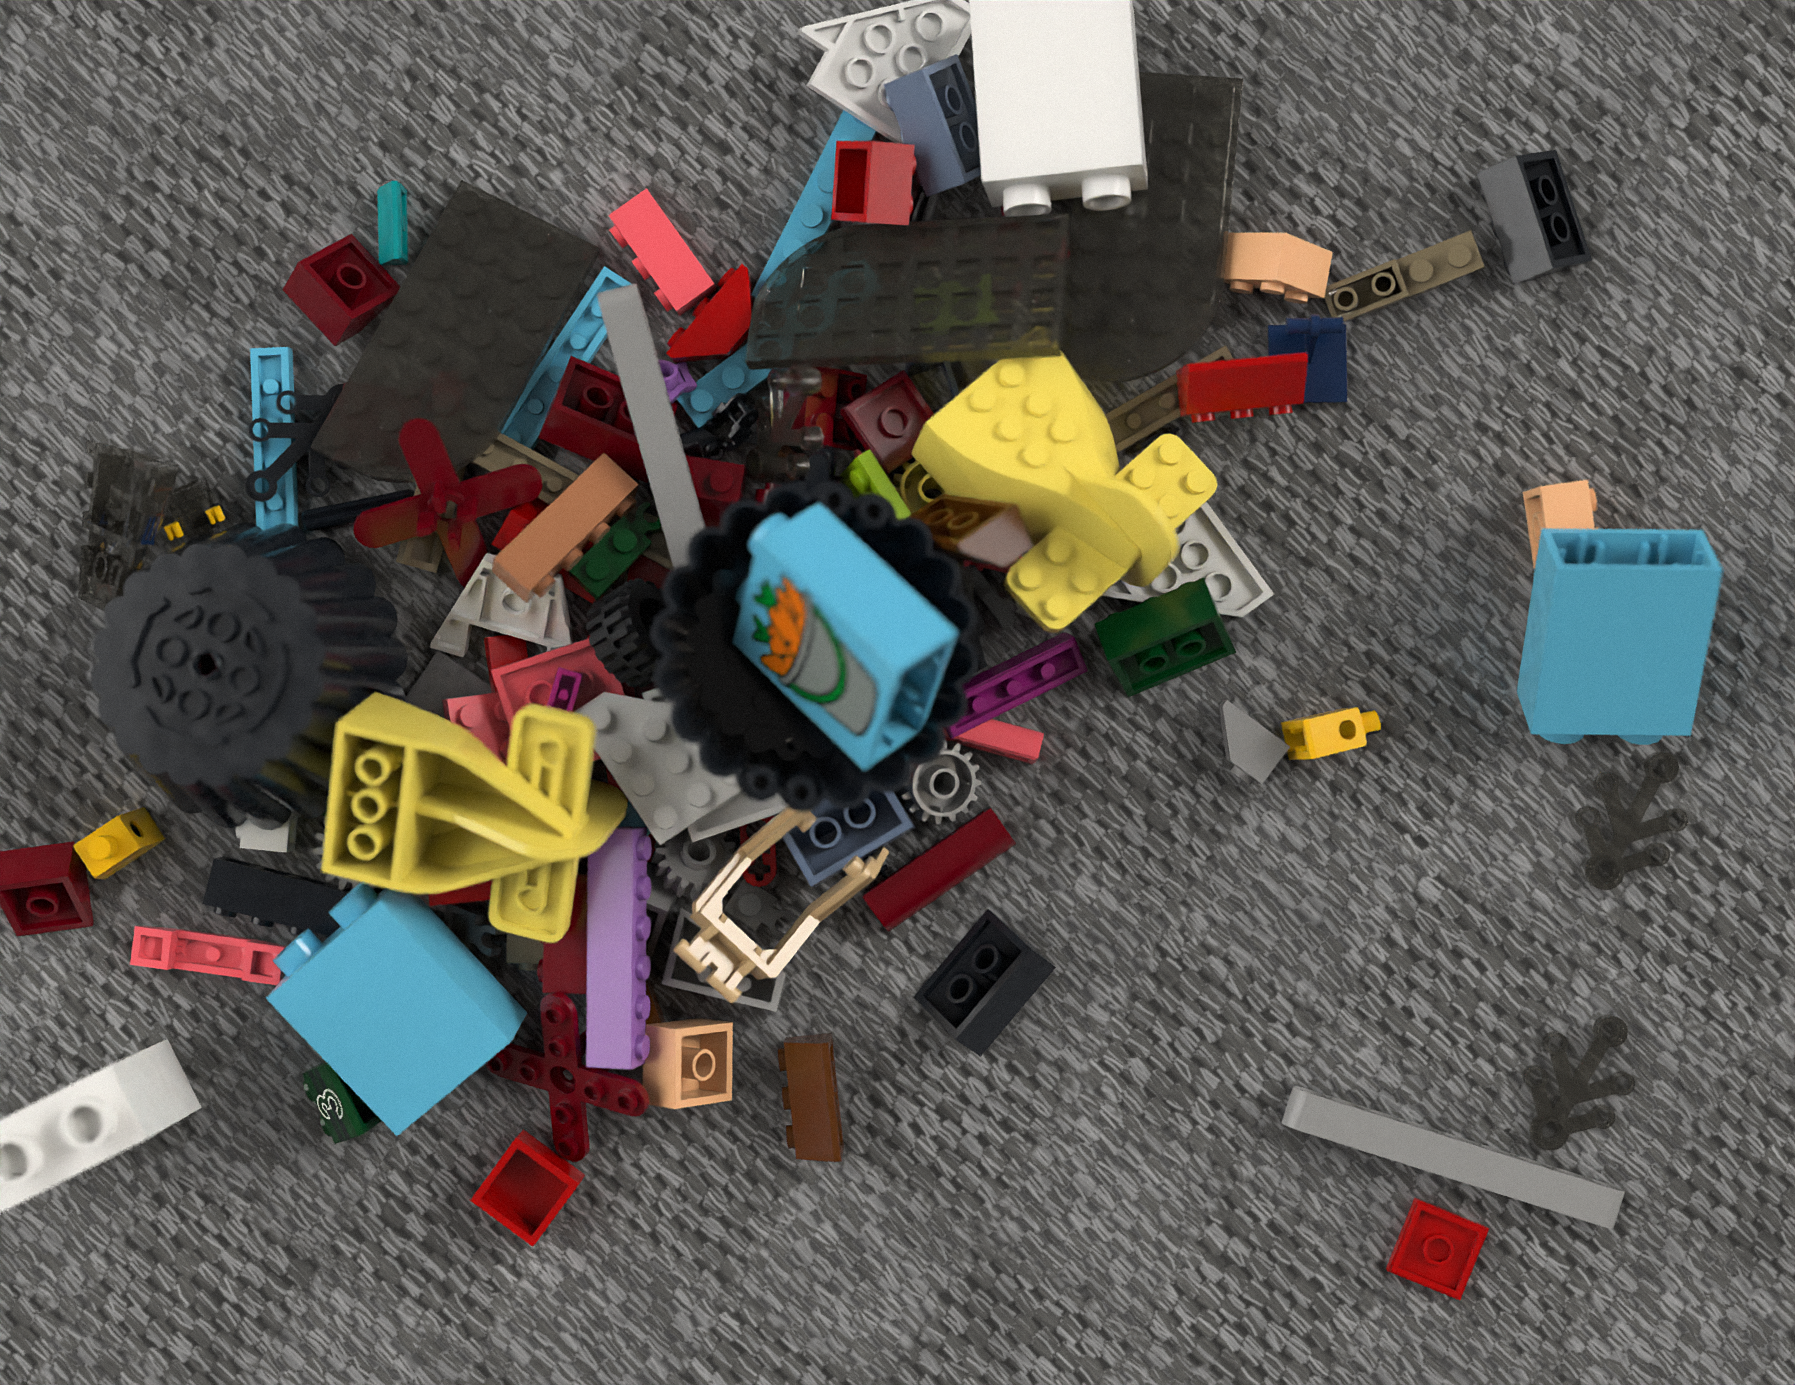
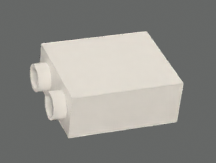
[969,0,1148,219]
[0,1039,202,1213]

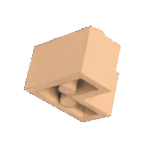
[1215,233,1333,304]

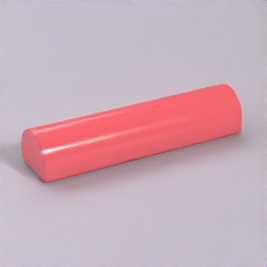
[942,719,1044,764]

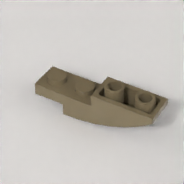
[1324,230,1485,322]

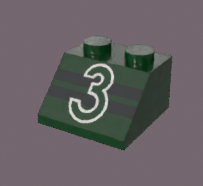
[302,1061,382,1144]

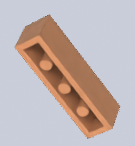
[492,453,639,603]

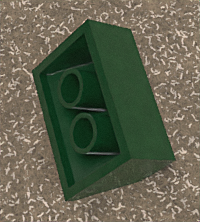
[1094,578,1236,697]

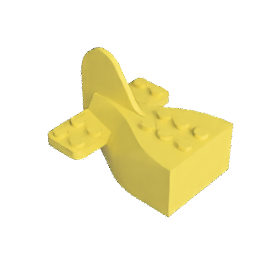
[911,325,1217,633]
[321,692,628,943]

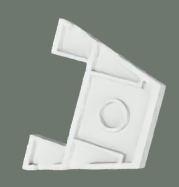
[430,553,574,657]

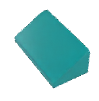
[377,181,408,265]

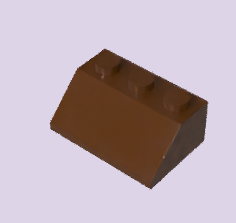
[908,494,1033,568]
[778,1033,844,1162]

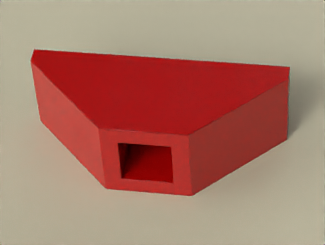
[666,264,755,363]

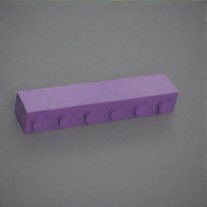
[586,826,652,1069]

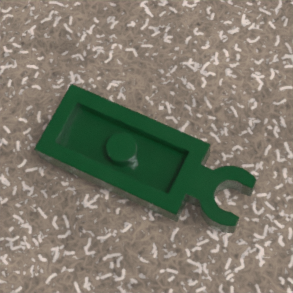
[568,501,662,601]

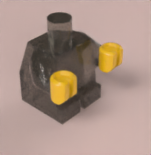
[163,476,225,541]

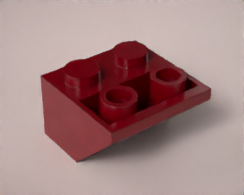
[772,363,867,452]

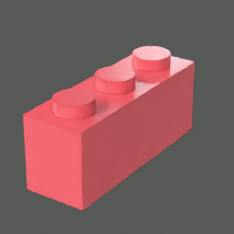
[608,188,717,316]

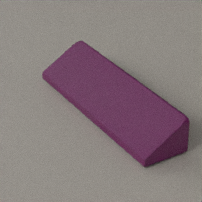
[945,632,1088,739]

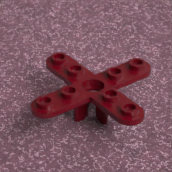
[353,418,543,588]
[485,992,650,1162]

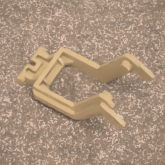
[673,806,889,1004]

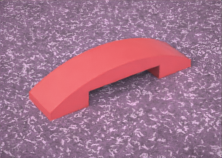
[130,926,286,985]

